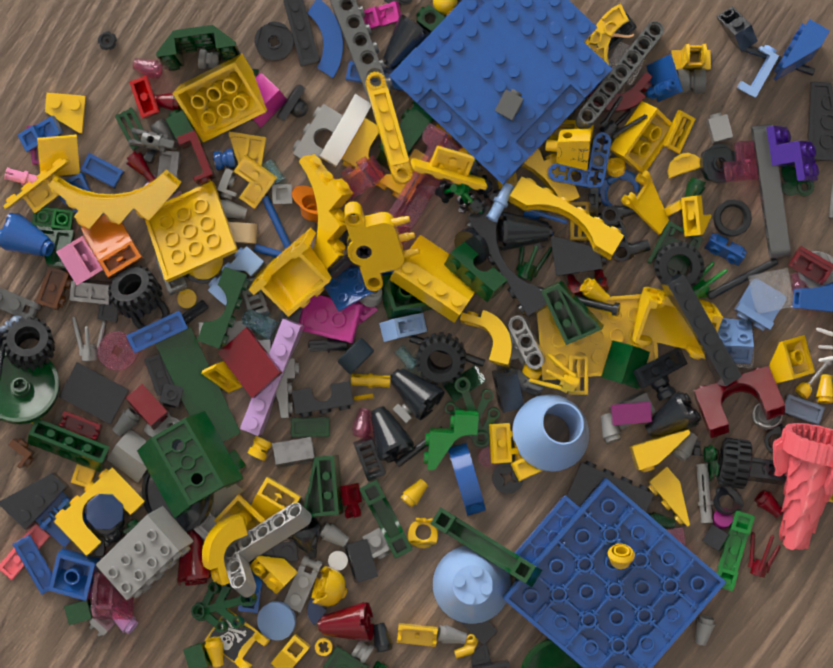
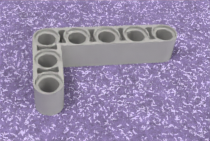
[224,503,312,597]

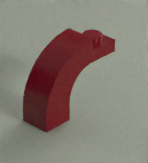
[585,72,652,113]

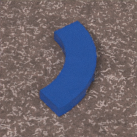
[307,0,343,79]

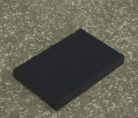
[59,362,129,424]

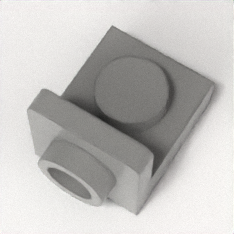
[217,168,238,200]
[363,527,390,559]

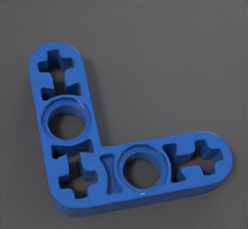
[547,133,611,189]

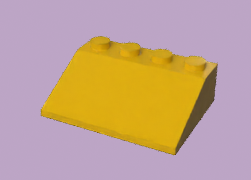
[172,54,267,142]
[389,235,475,323]

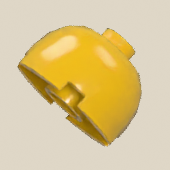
[311,566,347,607]

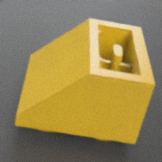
[251,477,302,520]

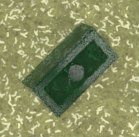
[444,365,487,402]

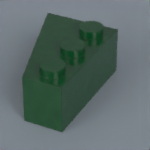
[304,455,343,517]

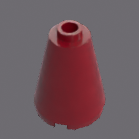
[177,530,213,586]
[318,602,374,642]

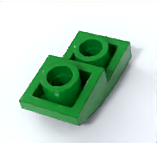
[32,207,73,230]

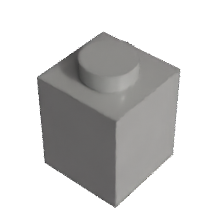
[706,112,733,144]

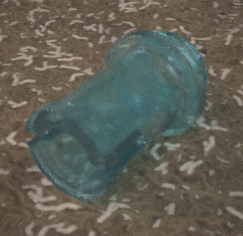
[262,159,285,185]
[394,345,417,371]

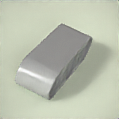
[508,315,545,369]

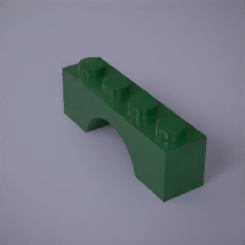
[197,266,250,349]
[359,479,413,559]

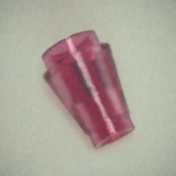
[133,58,163,79]
[352,408,371,438]

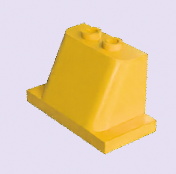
[248,228,331,317]

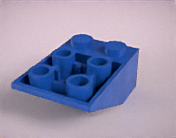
[773,19,830,81]

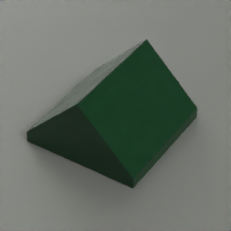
[601,340,650,389]

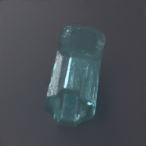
[242,309,280,340]

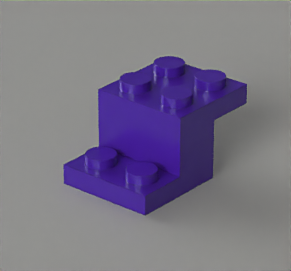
[766,126,819,182]

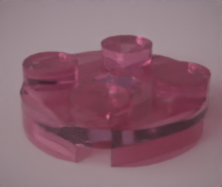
[98,331,137,371]

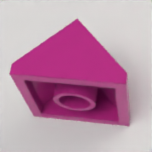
[252,73,287,128]

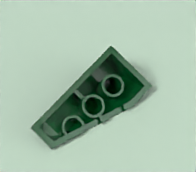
[382,274,432,320]

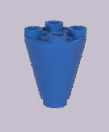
[0,213,54,256]

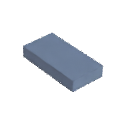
[784,394,825,425]

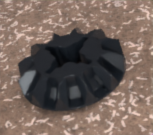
[492,462,523,494]

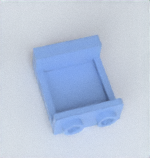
[737,45,779,98]

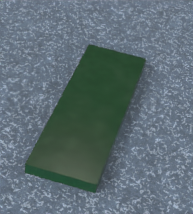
[155,327,241,442]

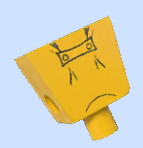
[546,129,592,170]

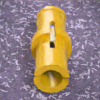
[351,373,391,388]

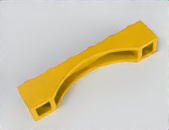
[509,176,624,260]

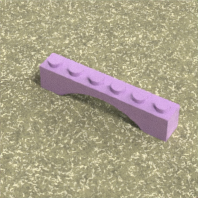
[240,318,305,436]

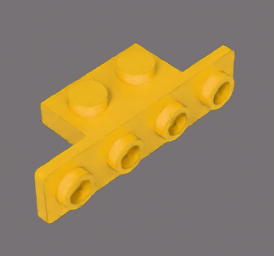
[410,146,487,190]
[3,158,70,213]

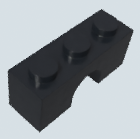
[292,381,354,417]

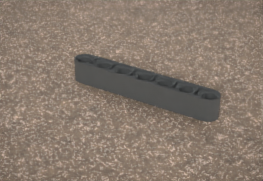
[575,21,664,129]
[751,124,791,259]

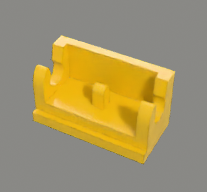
[397,623,438,647]

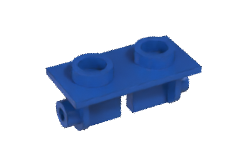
[704,233,747,266]

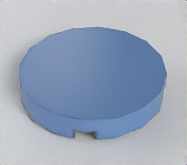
[257,601,297,641]

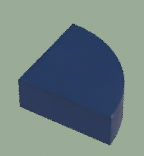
[308,598,327,625]

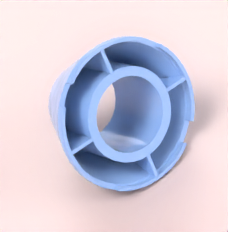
[512,394,589,472]

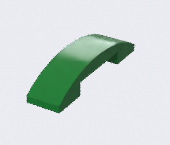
[716,510,755,591]

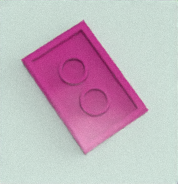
[299,295,363,343]

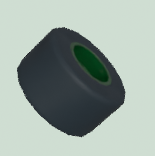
[337,338,374,374]

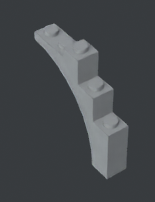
[199,321,299,418]

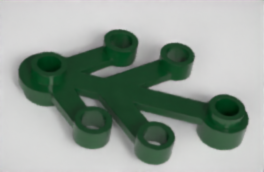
[444,376,500,448]
[191,582,257,632]

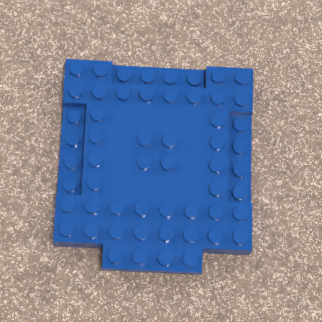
[389,0,612,185]
[502,478,726,668]

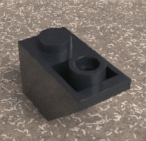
[716,6,758,52]

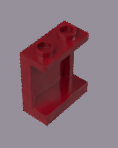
[176,130,216,185]

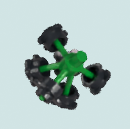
[435,160,493,216]

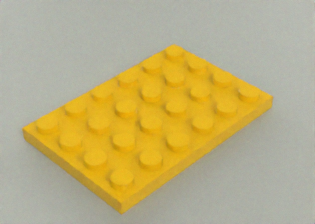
[537,294,658,381]

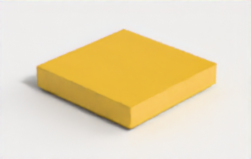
[37,135,80,176]

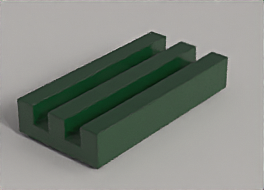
[115,107,144,151]

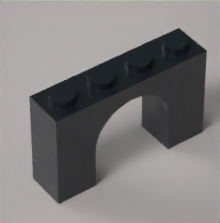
[566,460,654,512]

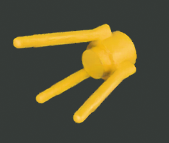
[529,354,580,393]

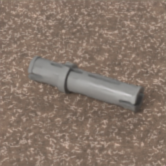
[696,464,713,523]

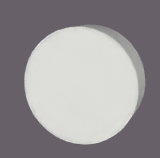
[328,551,348,571]

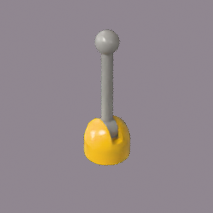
[795,361,832,399]

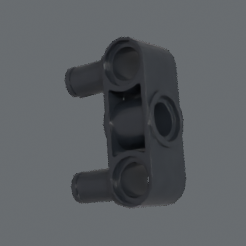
[601,205,651,262]

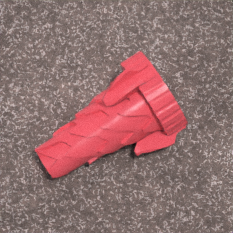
[773,423,833,550]

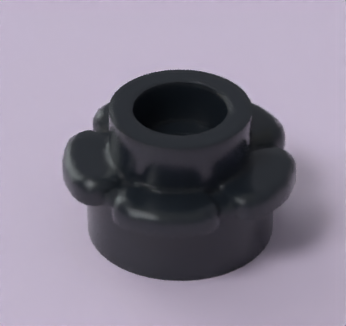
[98,31,117,50]

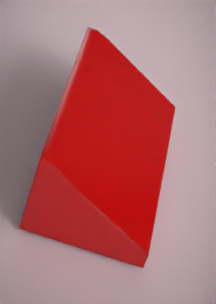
[129,75,160,119]

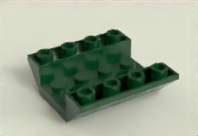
[156,25,241,71]
[137,411,244,519]

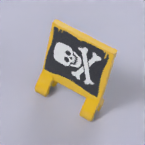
[204,609,271,668]

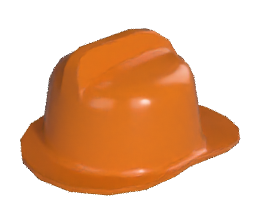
[291,185,318,224]

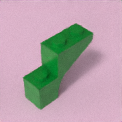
[424,410,479,470]

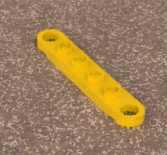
[365,72,412,185]

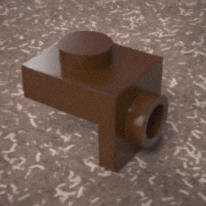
[9,438,35,469]

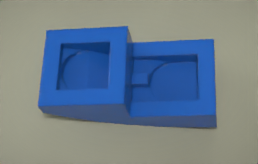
[18,116,64,152]

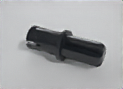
[308,338,347,353]

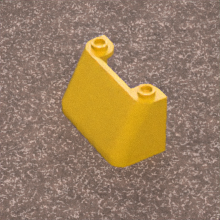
[632,287,723,360]

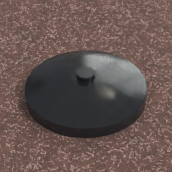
[142,470,214,532]

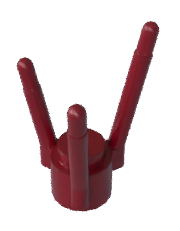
[748,532,781,578]

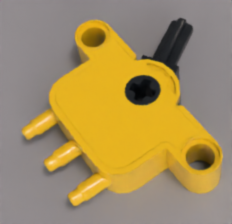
[327,202,420,291]

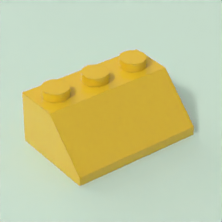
[610,101,672,174]

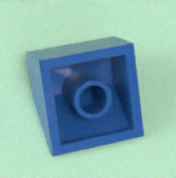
[49,548,100,601]

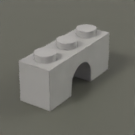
[292,104,343,159]

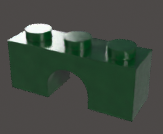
[444,242,508,303]

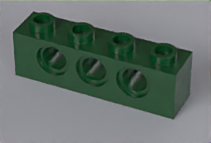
[28,419,109,472]

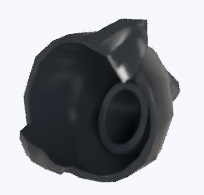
[288,517,320,559]

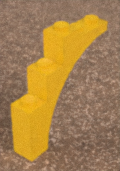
[458,147,580,202]
[299,154,353,270]
[48,169,181,229]

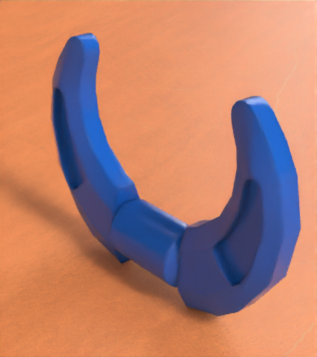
[598,170,639,207]

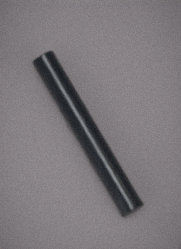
[395,426,442,467]

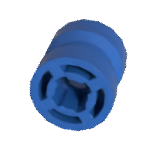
[213,148,236,170]

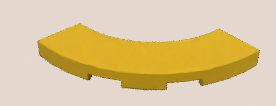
[588,3,629,65]

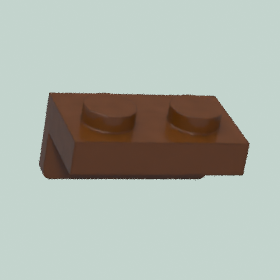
[36,267,73,311]

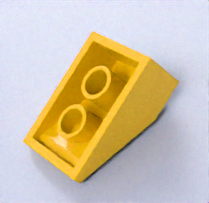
[629,430,690,472]

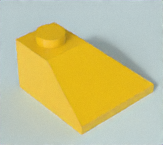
[769,335,815,383]

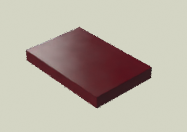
[218,327,282,398]

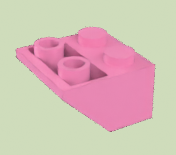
[56,235,103,285]

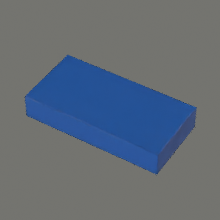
[80,153,124,188]

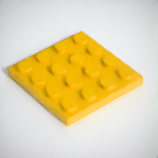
[145,181,238,282]

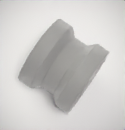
[351,641,374,664]

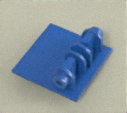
[646,54,683,102]
[324,265,373,312]
[36,493,89,548]

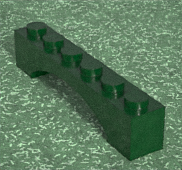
[430,507,543,587]

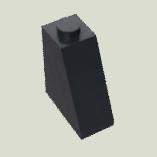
[551,236,607,276]

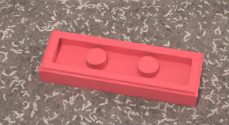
[0,523,51,580]

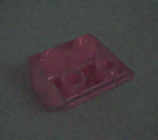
[91,573,134,620]

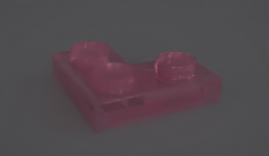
[723,141,759,182]

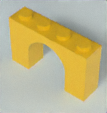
[341,118,431,201]
[54,467,145,557]

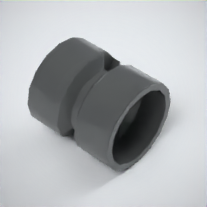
[677,68,706,94]

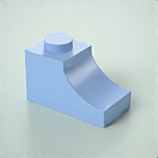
[379,313,428,342]

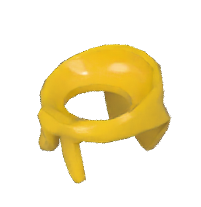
[408,517,438,549]

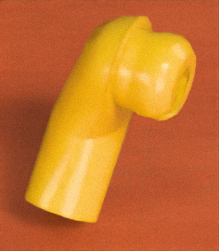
[454,634,478,659]

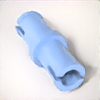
[486,183,515,223]

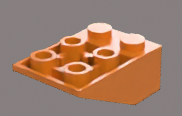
[81,214,144,278]

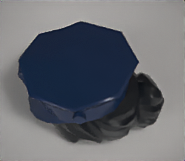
[86,494,125,543]

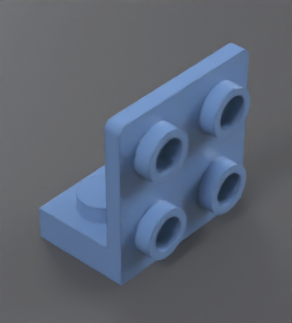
[718,318,754,364]

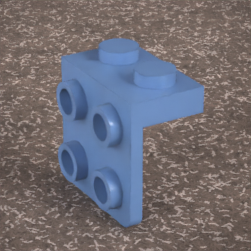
[734,278,786,331]

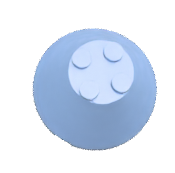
[433,546,511,624]

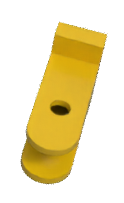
[671,44,711,71]

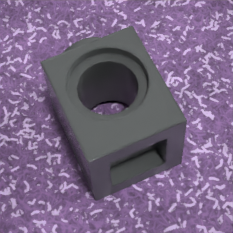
[495,89,524,122]

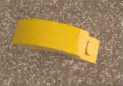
[460,310,512,367]
[202,514,248,586]

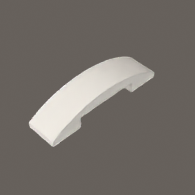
[319,94,371,167]

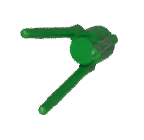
[692,262,728,299]

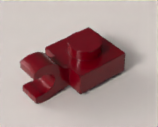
[340,483,362,519]

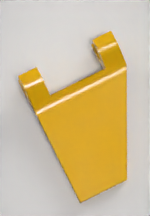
[620,170,669,235]

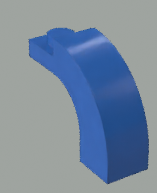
[448,443,486,516]

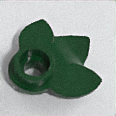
[781,166,815,197]
[703,444,720,481]

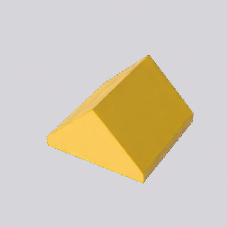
[214,494,265,532]

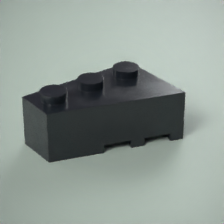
[0,473,69,530]

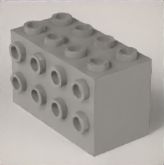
[96,506,194,600]

